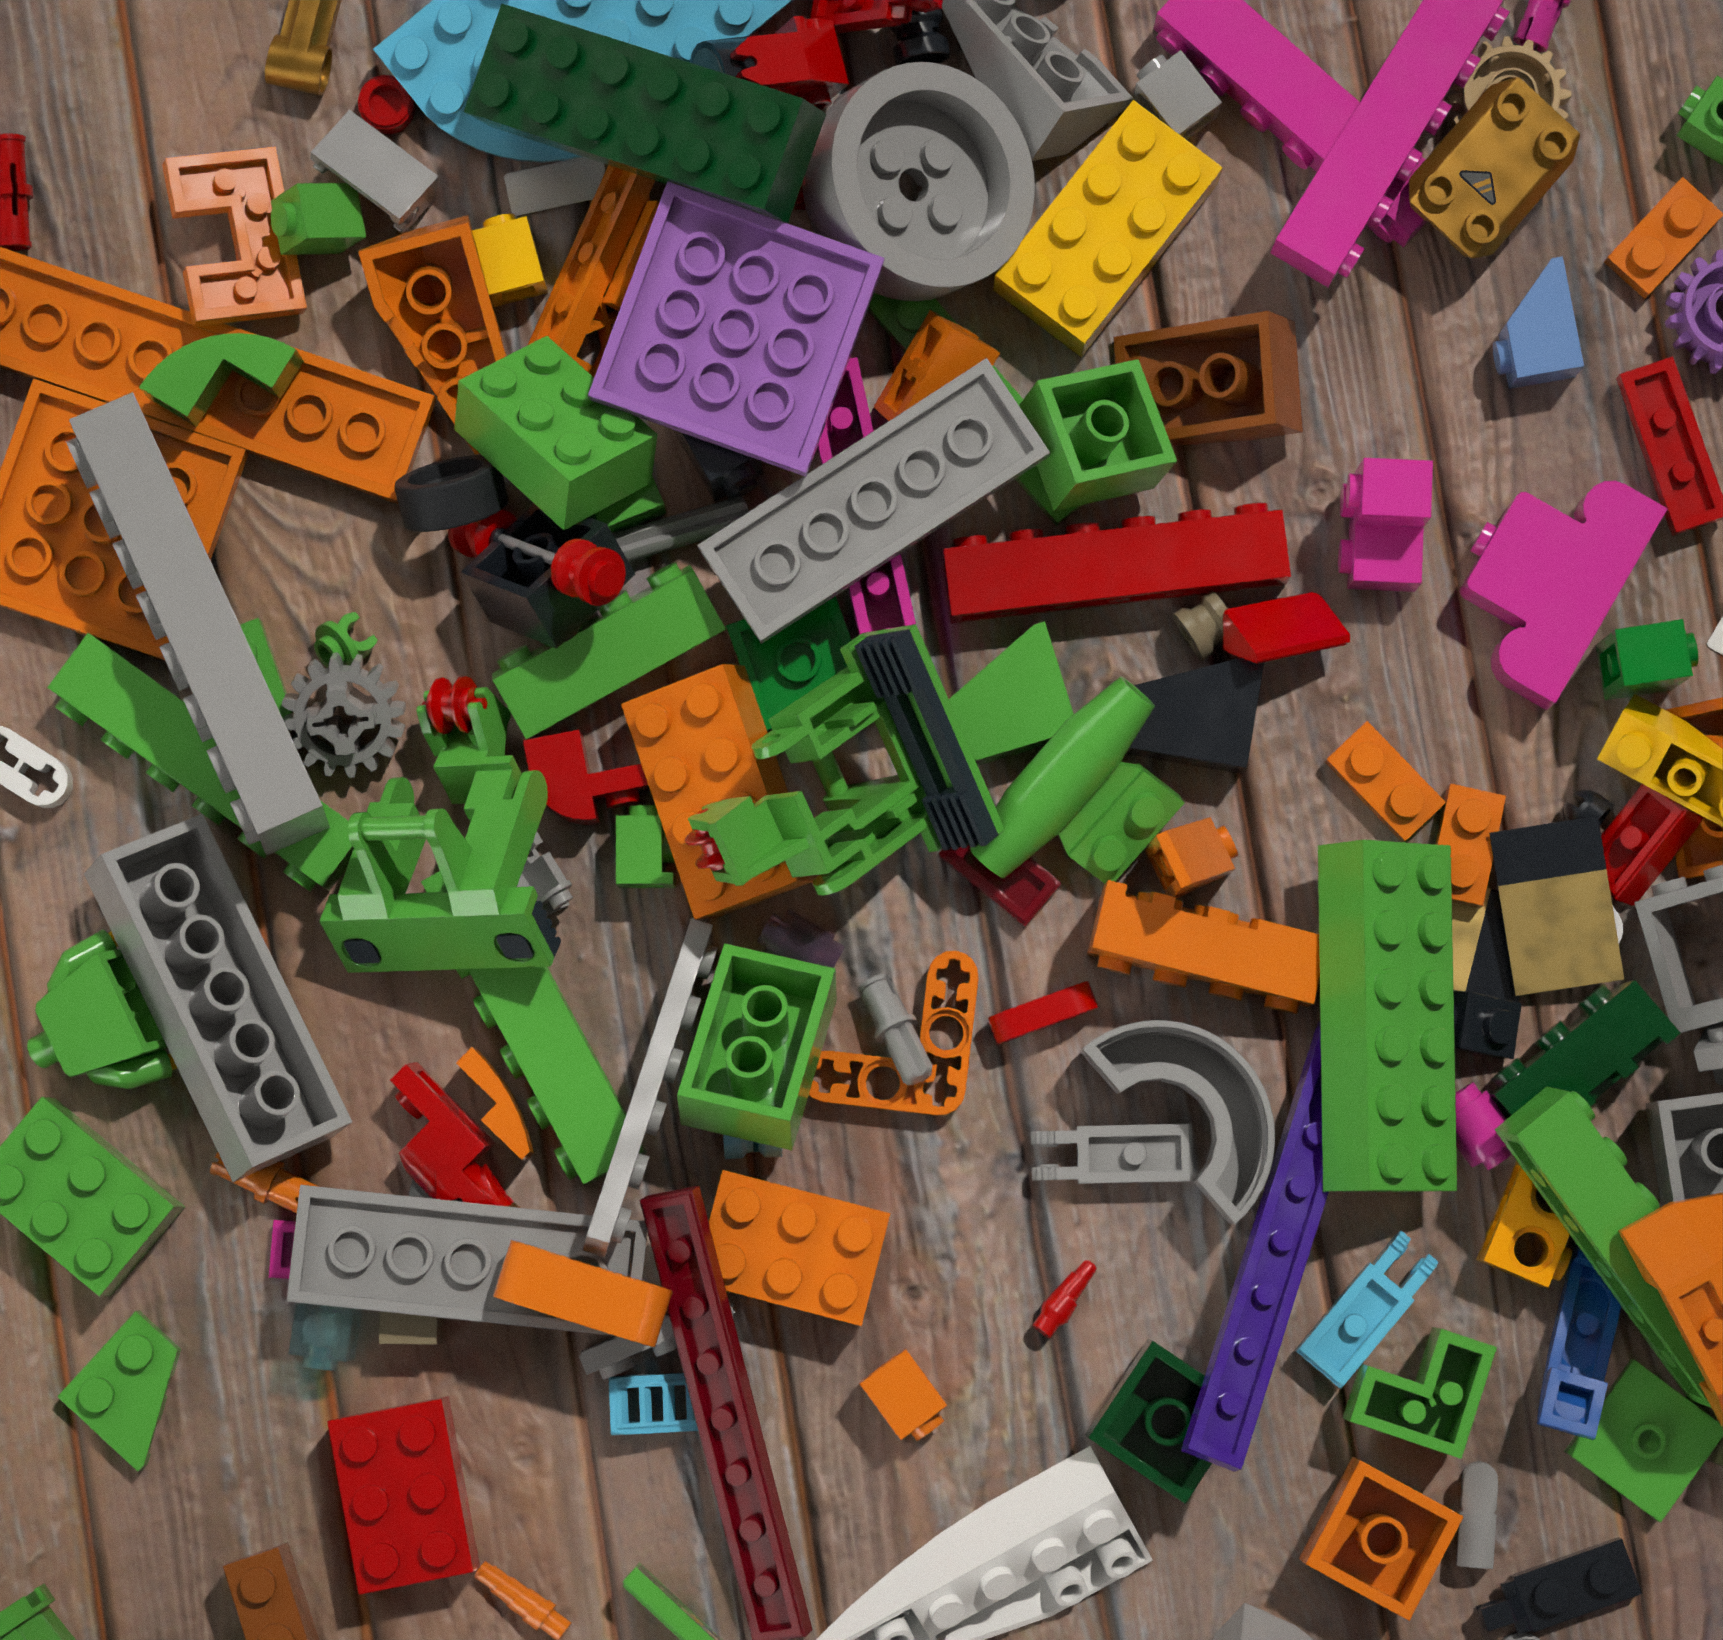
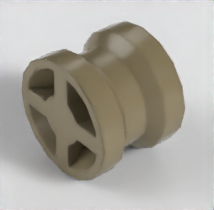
[1172,590,1227,661]

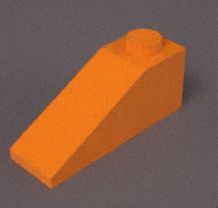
[1145,817,1238,899]

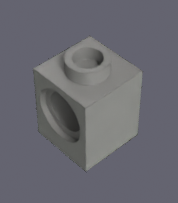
[1133,50,1222,140]

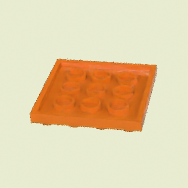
[0,378,249,662]

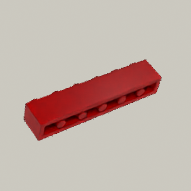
[943,503,1291,624]

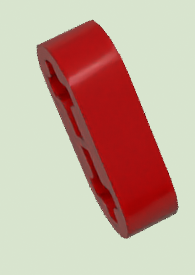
[987,981,1099,1045]

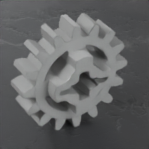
[282,653,406,778]

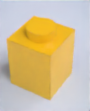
[472,213,548,307]

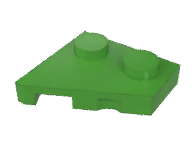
[57,1310,181,1472]

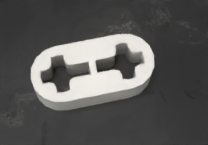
[0,726,73,808]

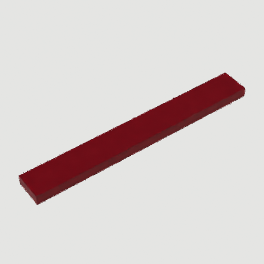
[639,1186,813,1640]

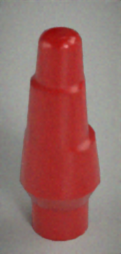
[1032,1260,1097,1339]

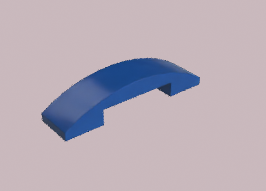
[1537,1243,1621,1440]

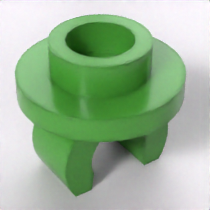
[314,612,378,668]

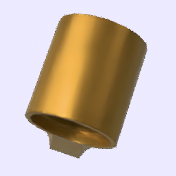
[265,0,342,96]

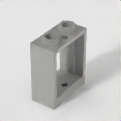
[1634,865,1723,1033]

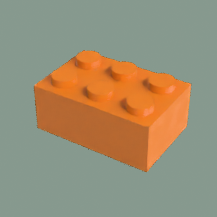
[709,1170,891,1326]

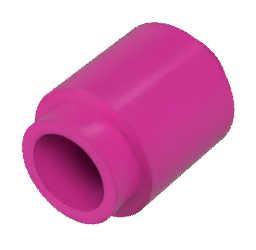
[1455,1082,1512,1170]

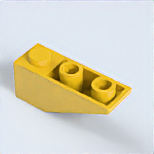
[1597,694,1723,827]

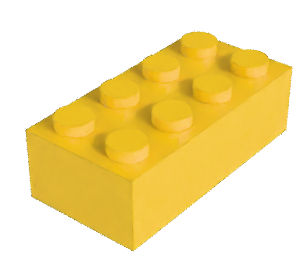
[993,100,1223,358]

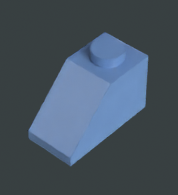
[1493,256,1584,389]

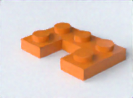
[162,147,307,327]

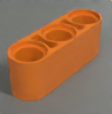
[493,1240,673,1347]

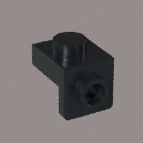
[1453,991,1522,1059]

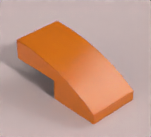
[456,1047,534,1161]

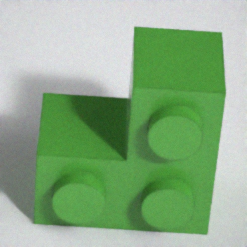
[1343,1327,1497,1459]

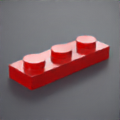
[1616,356,1723,536]

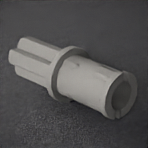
[857,973,932,1085]

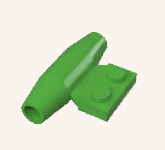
[970,676,1184,884]

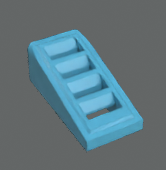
[609,1373,698,1436]

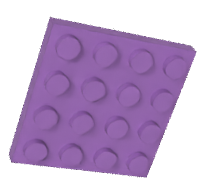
[588,181,885,477]

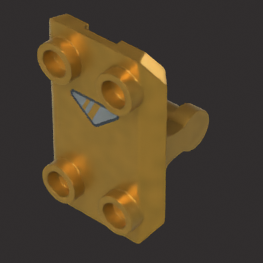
[1409,77,1580,258]

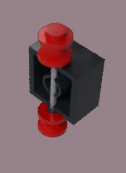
[448,504,636,649]

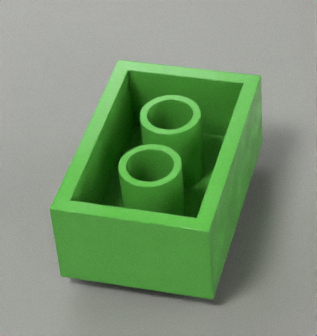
[454,336,658,530]
[677,943,837,1151]
[0,1096,185,1297]

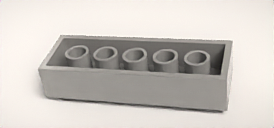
[84,814,352,1182]

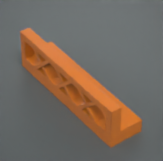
[528,165,655,377]

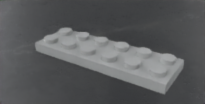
[698,358,1050,644]
[286,1185,647,1336]

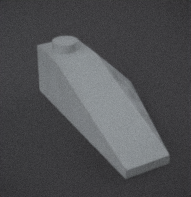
[942,0,1134,161]

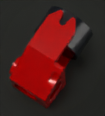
[690,16,849,110]

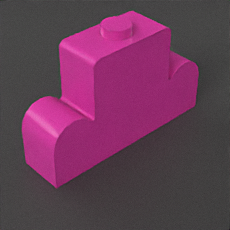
[1460,481,1668,710]

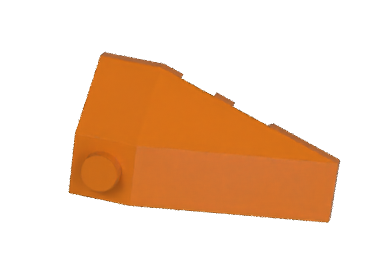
[358,215,507,455]

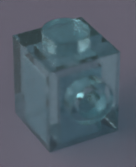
[288,1303,362,1371]

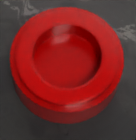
[358,75,416,134]

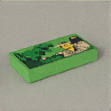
[622,1562,723,1640]

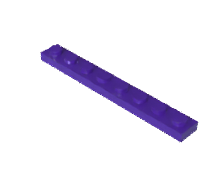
[1181,1021,1329,1472]

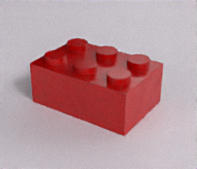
[327,1396,480,1595]

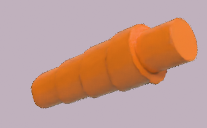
[474,1561,572,1640]

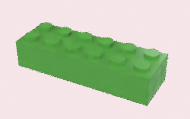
[1318,840,1457,1192]

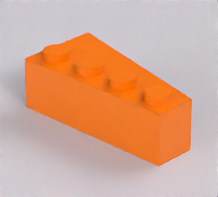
[1087,880,1320,1014]

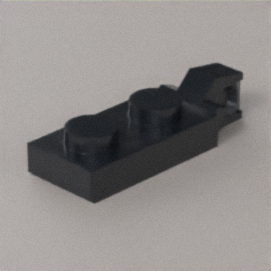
[1476,1537,1642,1634]

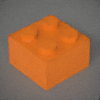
[1299,1456,1464,1621]

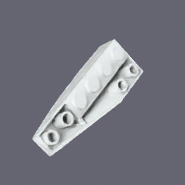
[816,1446,1153,1640]

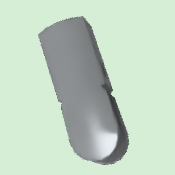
[1456,1461,1498,1569]

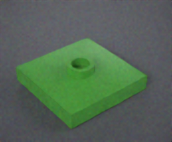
[1564,1359,1723,1523]

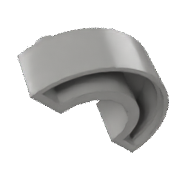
[1079,1020,1275,1224]

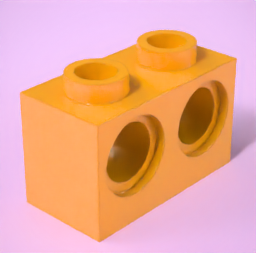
[1476,1160,1572,1288]

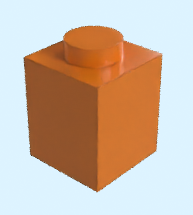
[859,1348,947,1441]

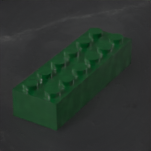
[464,3,826,224]

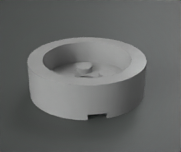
[802,62,1035,301]

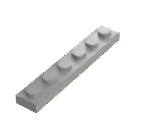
[582,918,718,1258]

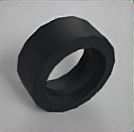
[394,455,508,532]

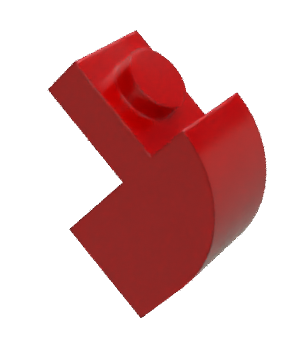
[523,729,650,825]

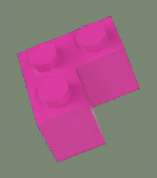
[1338,458,1433,592]

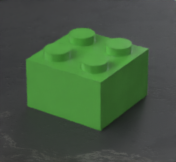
[1019,359,1177,511]

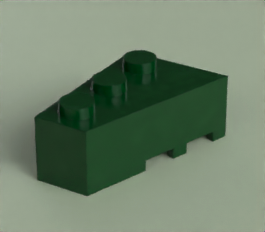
[1489,980,1681,1119]

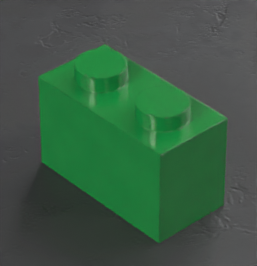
[1595,619,1699,701]

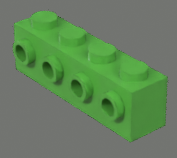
[492,562,726,740]

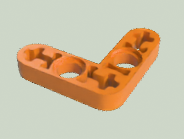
[809,950,979,1116]

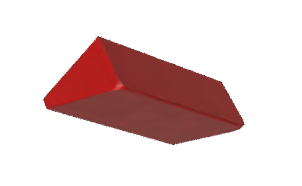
[1223,592,1350,664]
[1601,784,1703,906]

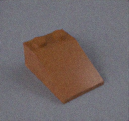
[1113,311,1303,446]

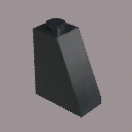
[1126,658,1264,774]

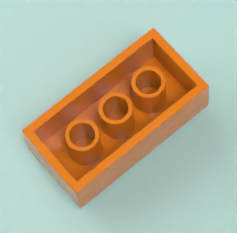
[621,664,817,920]

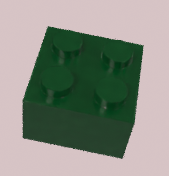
[1085,1339,1212,1504]

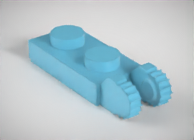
[1295,1231,1438,1389]

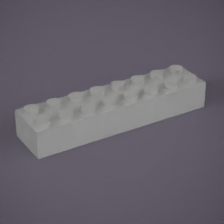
[66,392,330,855]

